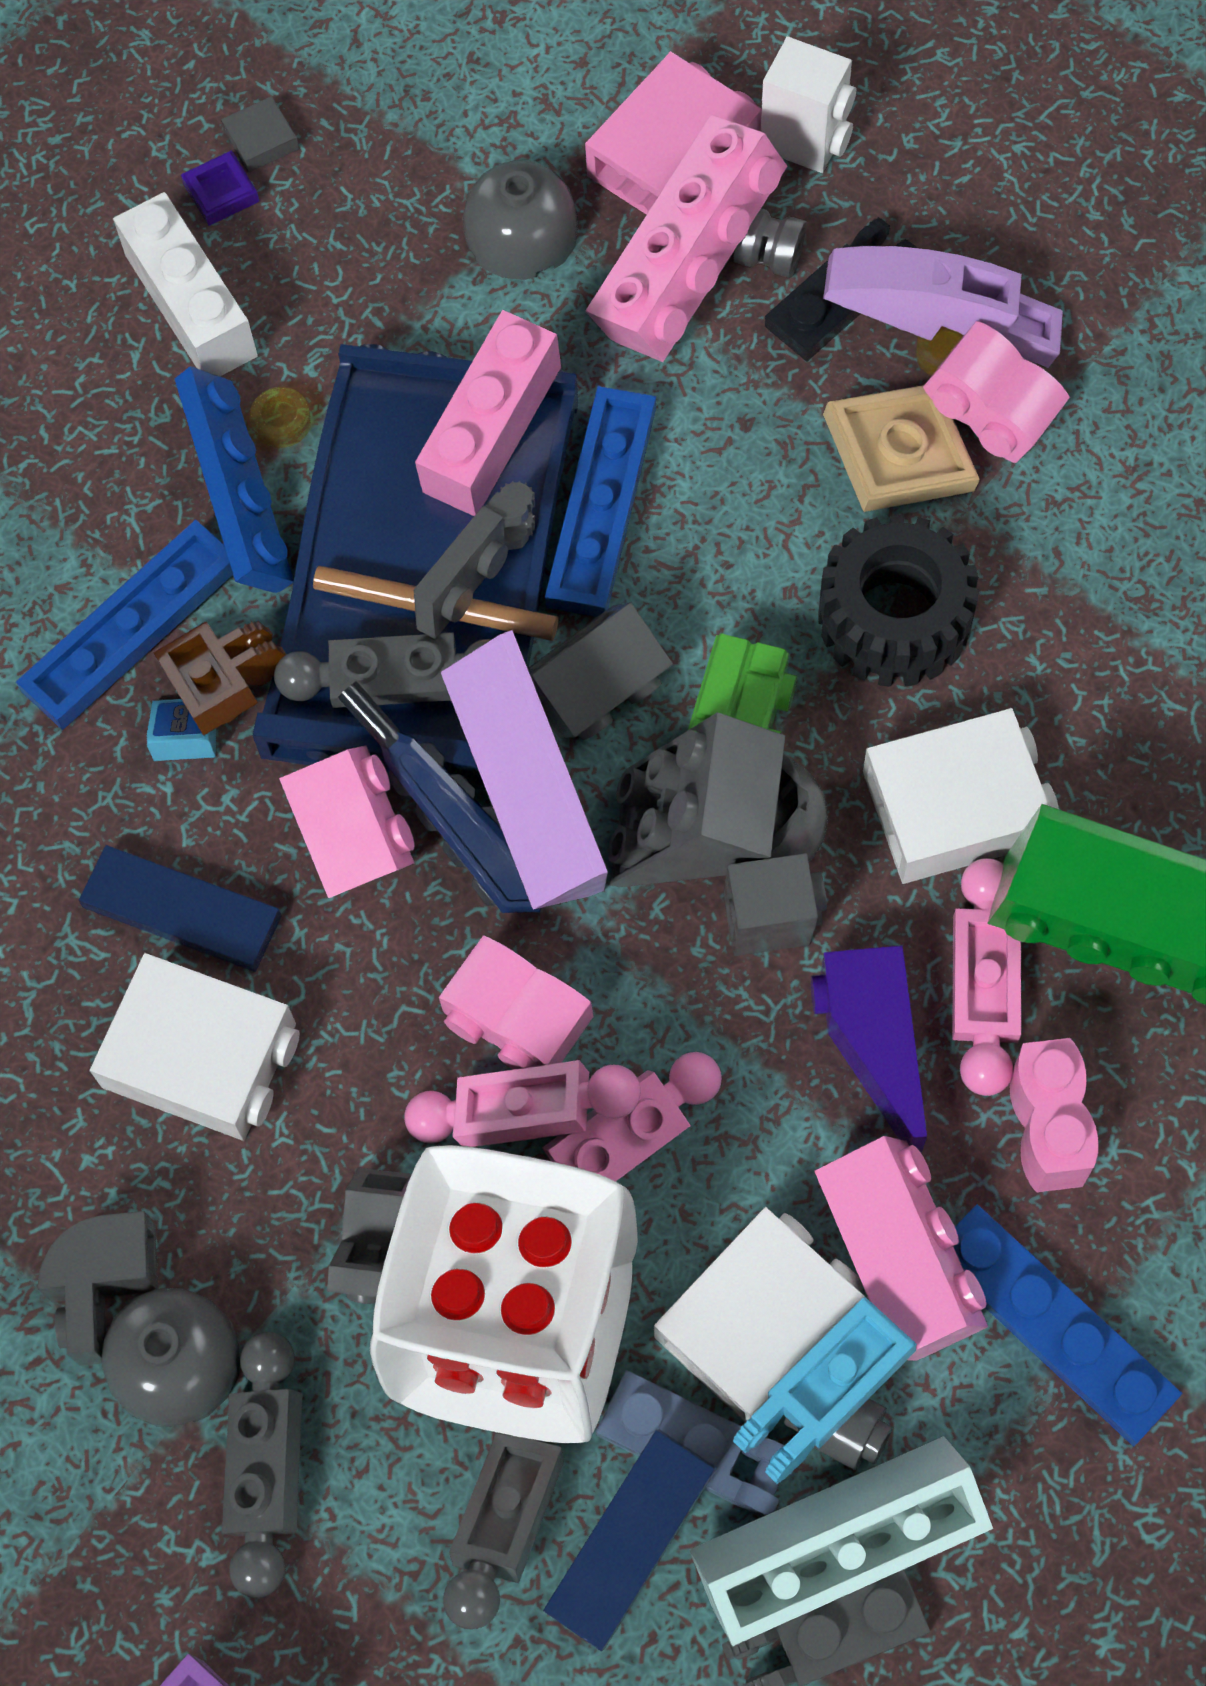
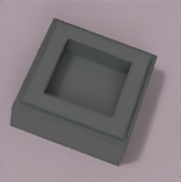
[221,96,299,173]

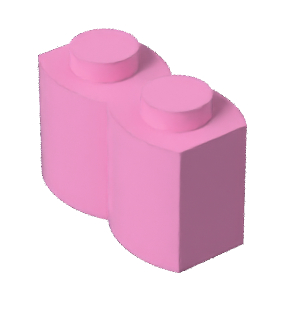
[923,321,1070,463]
[439,935,594,1070]
[1010,1038,1098,1192]

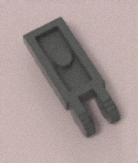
[413,481,535,639]
[722,1569,930,1686]

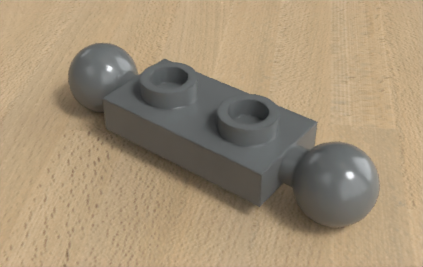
[274,633,490,708]
[222,1332,303,1598]
[443,1432,564,1630]

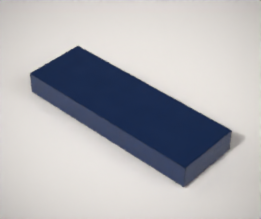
[78,845,282,972]
[543,1429,717,1651]

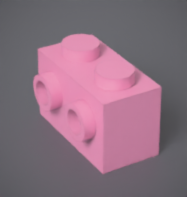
[279,746,414,898]

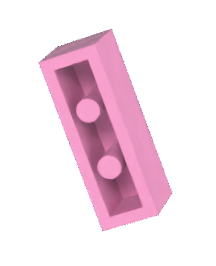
[415,310,561,516]
[815,1136,988,1361]

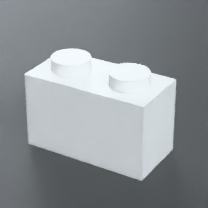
[761,36,856,173]

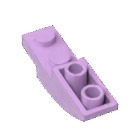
[823,246,1063,368]

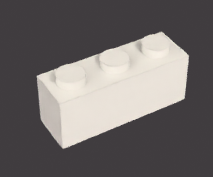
[113,192,258,376]

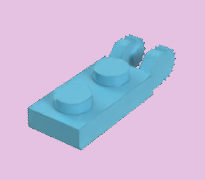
[733,1297,917,1484]

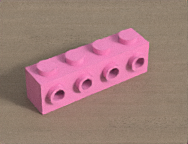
[586,115,788,362]

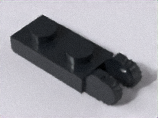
[765,217,917,362]

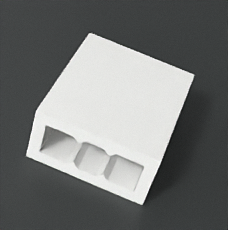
[863,708,1059,884]
[89,953,300,1141]
[654,1207,865,1423]

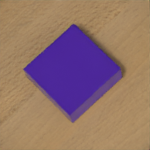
[181,150,260,226]

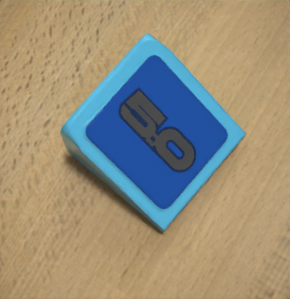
[147,699,216,761]

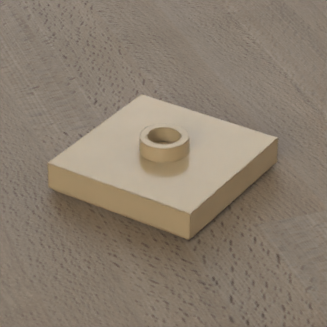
[823,385,980,512]

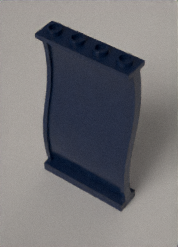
[252,344,578,790]

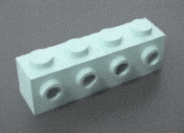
[689,1436,993,1646]

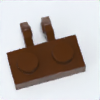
[153,621,286,735]

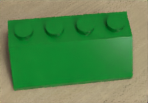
[987,804,1206,1005]

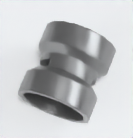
[734,209,807,278]

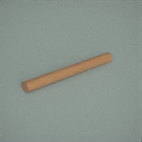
[313,565,558,641]

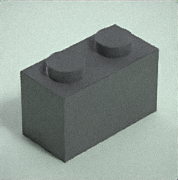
[527,602,673,740]
[723,853,827,956]

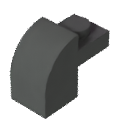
[327,1167,412,1304]
[38,1211,158,1366]

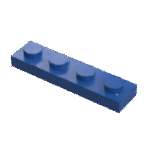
[175,366,294,593]
[545,386,656,617]
[16,519,233,730]
[953,1204,1183,1447]

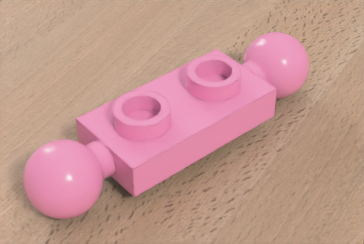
[952,858,1021,1096]
[542,1052,722,1182]
[404,1060,641,1147]

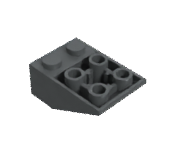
[608,712,786,887]

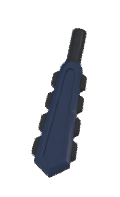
[338,681,542,913]

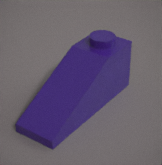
[811,946,927,1153]

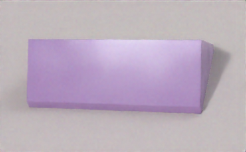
[441,630,608,909]

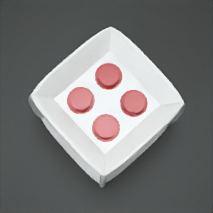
[370,1145,638,1443]

